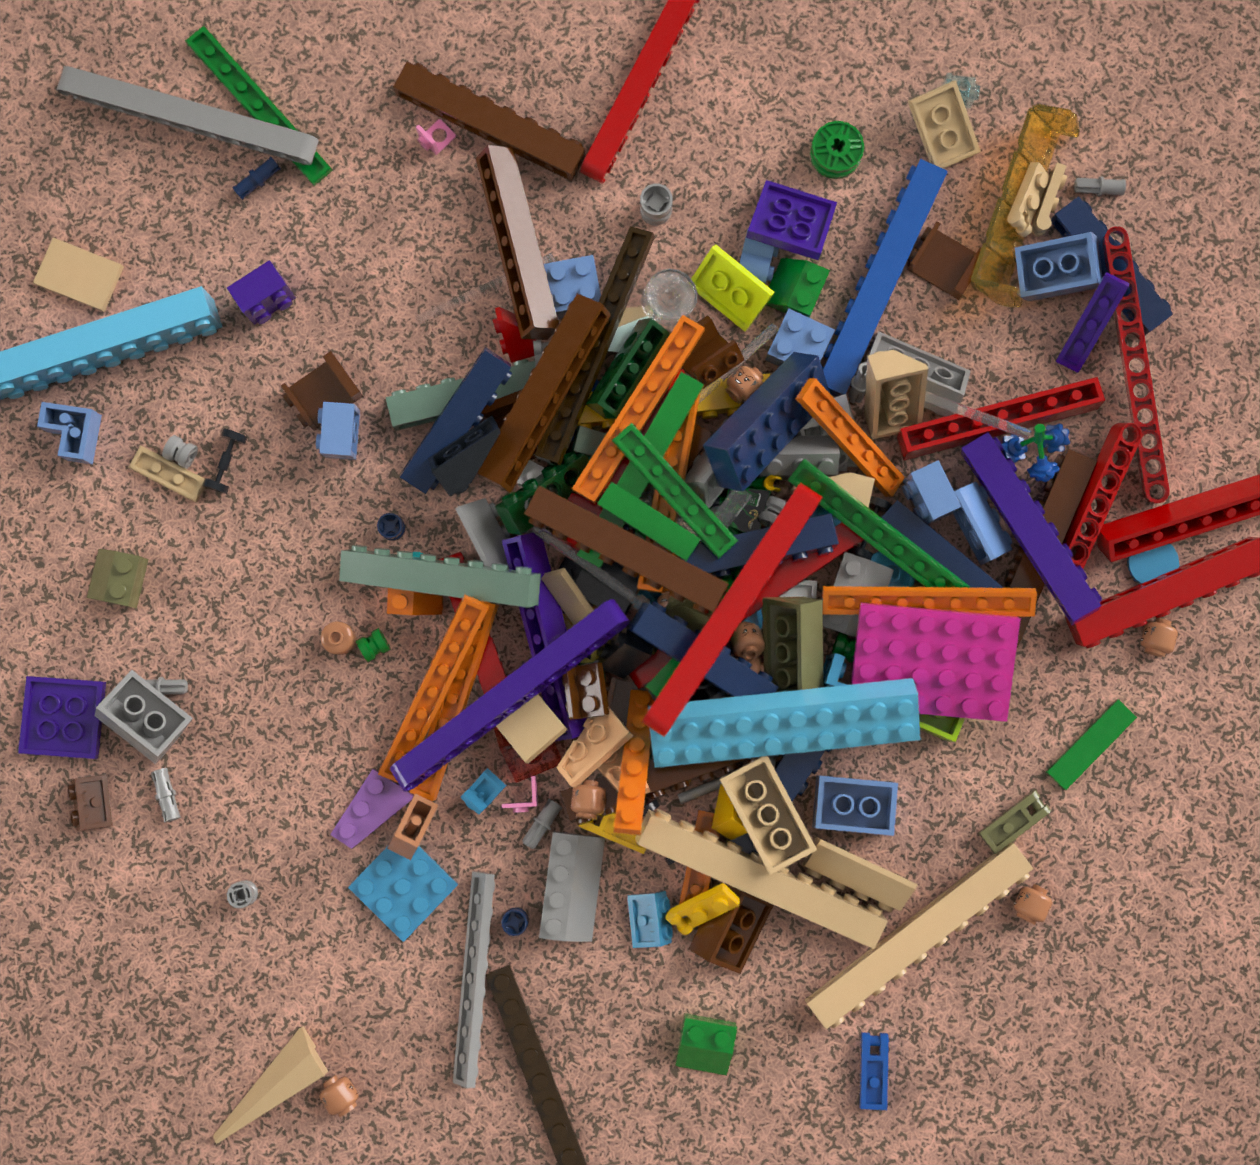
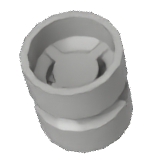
[640,184,673,225]

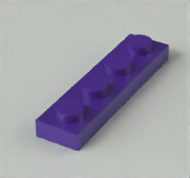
[1056,272,1130,373]

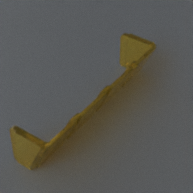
[971,104,1080,308]

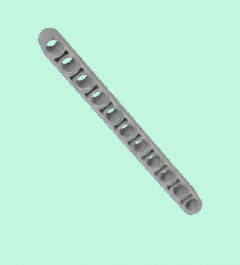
[56,66,319,165]

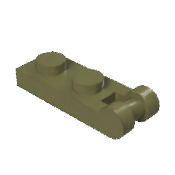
[978,789,1052,854]

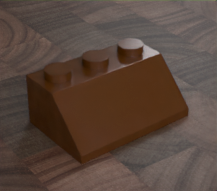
[689,882,774,974]

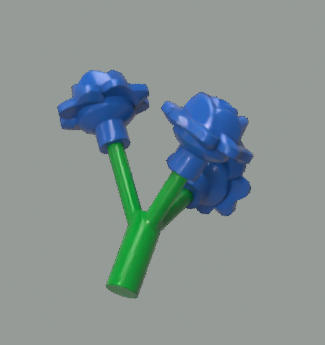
[1001,423,1070,482]

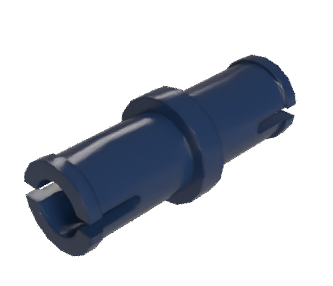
[232,156,281,200]

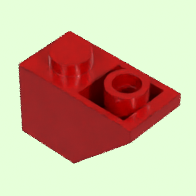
[492,307,536,363]

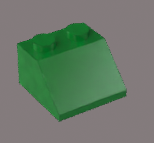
[766,258,830,318]
[675,1013,738,1076]

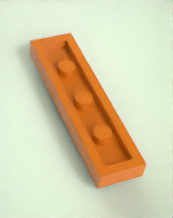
[678,810,720,905]

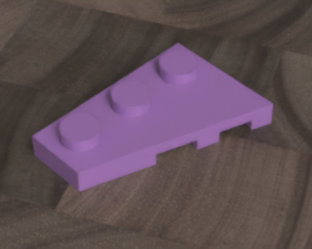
[330,769,414,849]

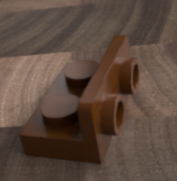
[562,662,609,720]
[67,774,113,831]

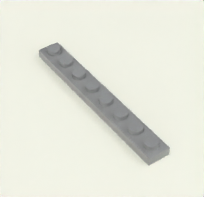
[453,871,495,1088]

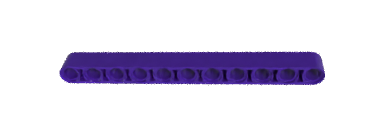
[390,599,630,792]

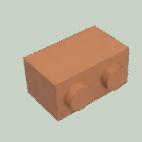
[387,794,438,860]

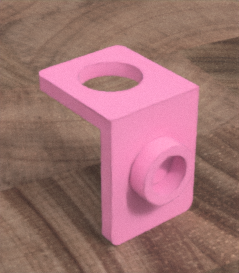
[416,119,456,155]
[502,776,538,813]

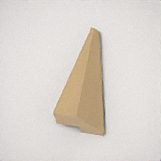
[213,1026,328,1144]

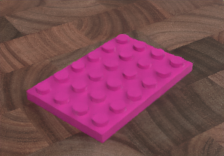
[851,603,1020,722]

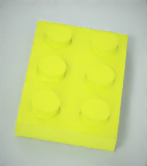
[687,245,774,332]

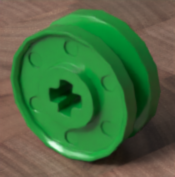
[810,121,865,179]

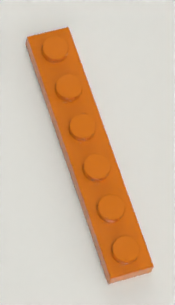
[795,378,905,497]
[614,689,654,835]

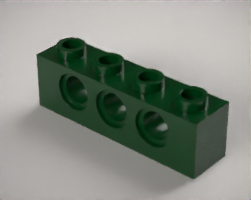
[586,318,671,419]
[495,451,589,535]

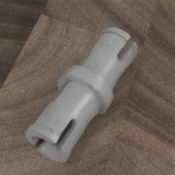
[151,768,181,823]

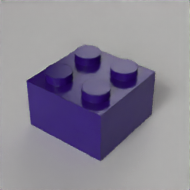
[227,260,296,325]

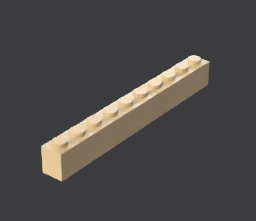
[635,809,888,949]
[805,842,1034,1029]

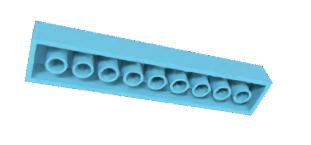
[0,286,222,400]
[648,678,920,768]

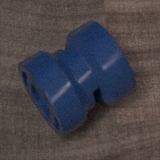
[377,513,406,541]
[501,907,529,936]

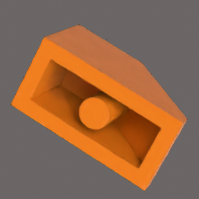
[387,588,443,615]

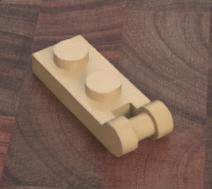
[1007,162,1050,237]
[1032,162,1067,237]

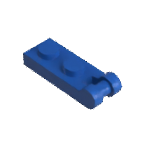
[859,1032,889,1110]

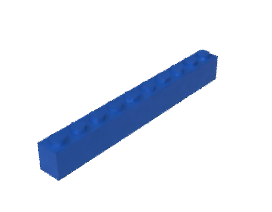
[822,159,948,397]

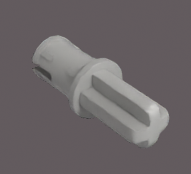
[1074,176,1126,197]
[848,363,867,403]
[144,677,188,695]
[522,799,563,849]

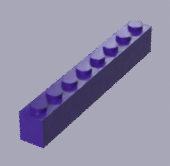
[961,432,1102,625]
[502,530,587,741]

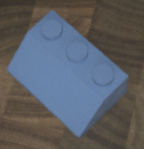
[953,482,1013,566]

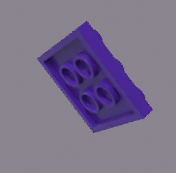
[746,180,837,261]
[18,676,106,759]

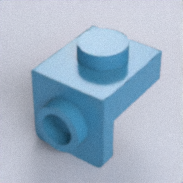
[461,768,506,814]

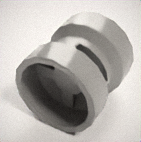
[162,435,198,469]
[757,496,787,528]
[227,880,258,909]

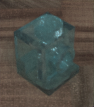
[943,73,980,108]

